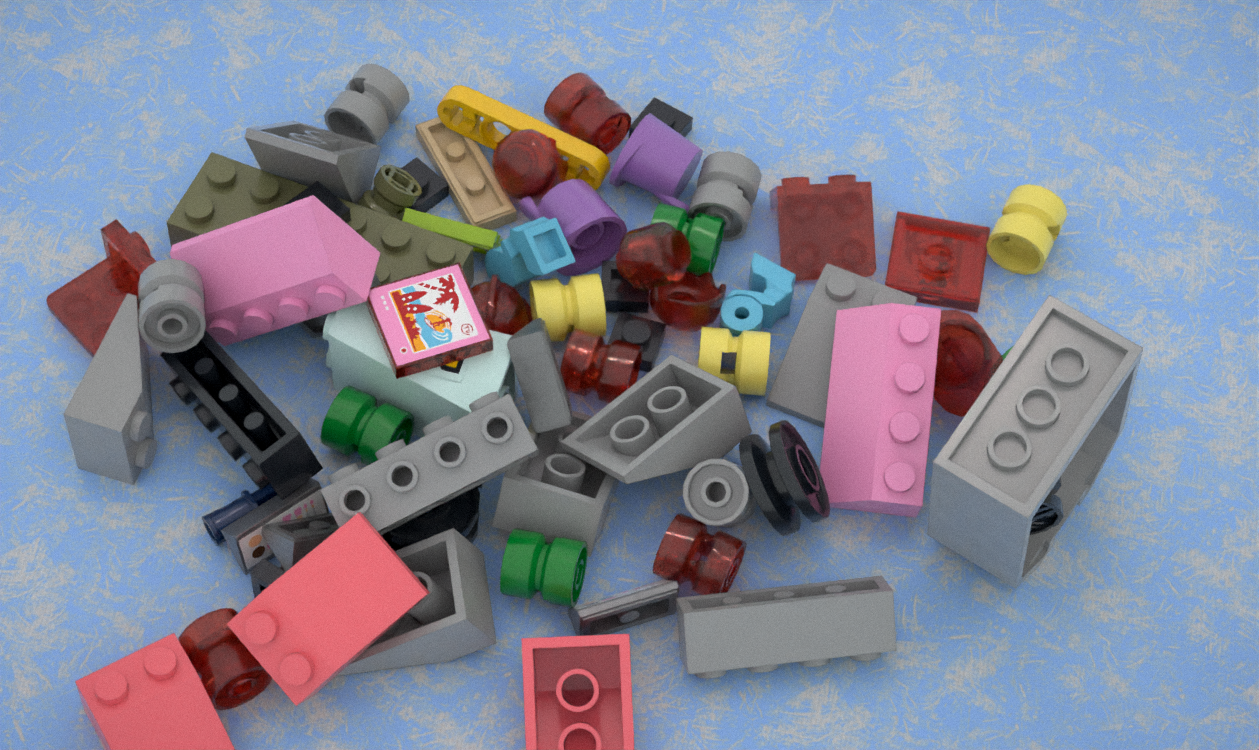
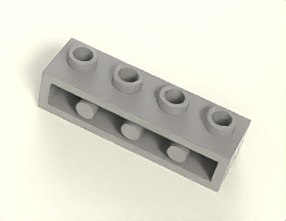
[320,392,540,535]
[676,576,896,679]

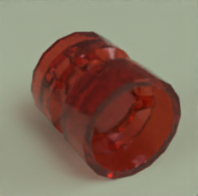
[544,72,631,155]
[560,328,643,403]
[652,513,747,595]
[178,608,272,710]

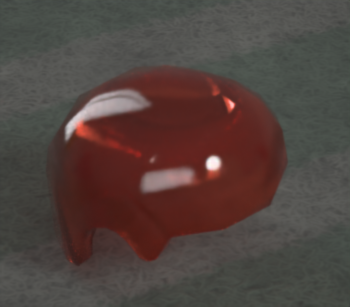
[492,129,568,200]
[649,270,726,332]

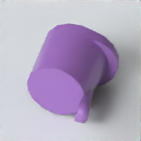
[609,113,703,214]
[519,179,627,276]

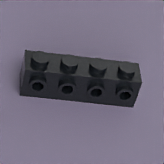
[160,330,323,500]

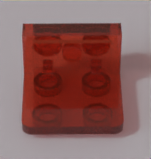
[769,175,876,281]
[46,219,157,357]

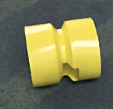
[986,184,1068,275]
[529,273,606,342]
[698,327,771,396]

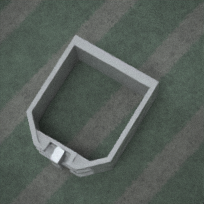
[927,295,1143,589]

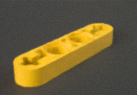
[437,85,610,190]

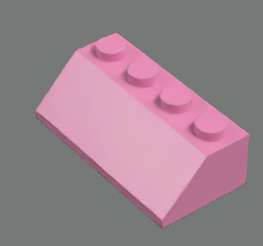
[170,195,380,346]
[820,303,941,518]

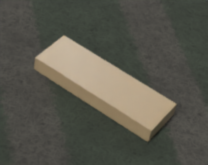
[415,117,517,230]

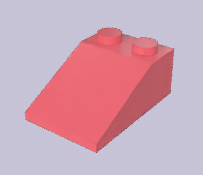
[227,512,430,706]
[75,633,235,750]
[521,634,634,750]

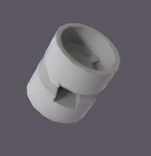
[324,63,410,145]
[688,151,762,241]
[138,259,206,353]
[683,459,758,528]

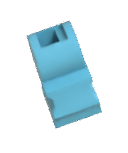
[485,217,576,290]
[719,252,796,337]

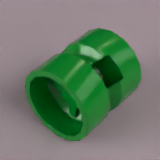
[644,203,725,279]
[320,385,415,465]
[500,528,588,608]

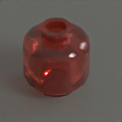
[616,222,691,291]

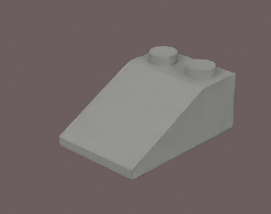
[244,120,381,204]
[766,263,917,428]
[63,293,157,485]
[561,355,752,484]
[492,411,619,557]
[337,528,497,676]

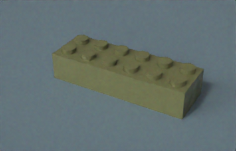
[166,152,474,289]

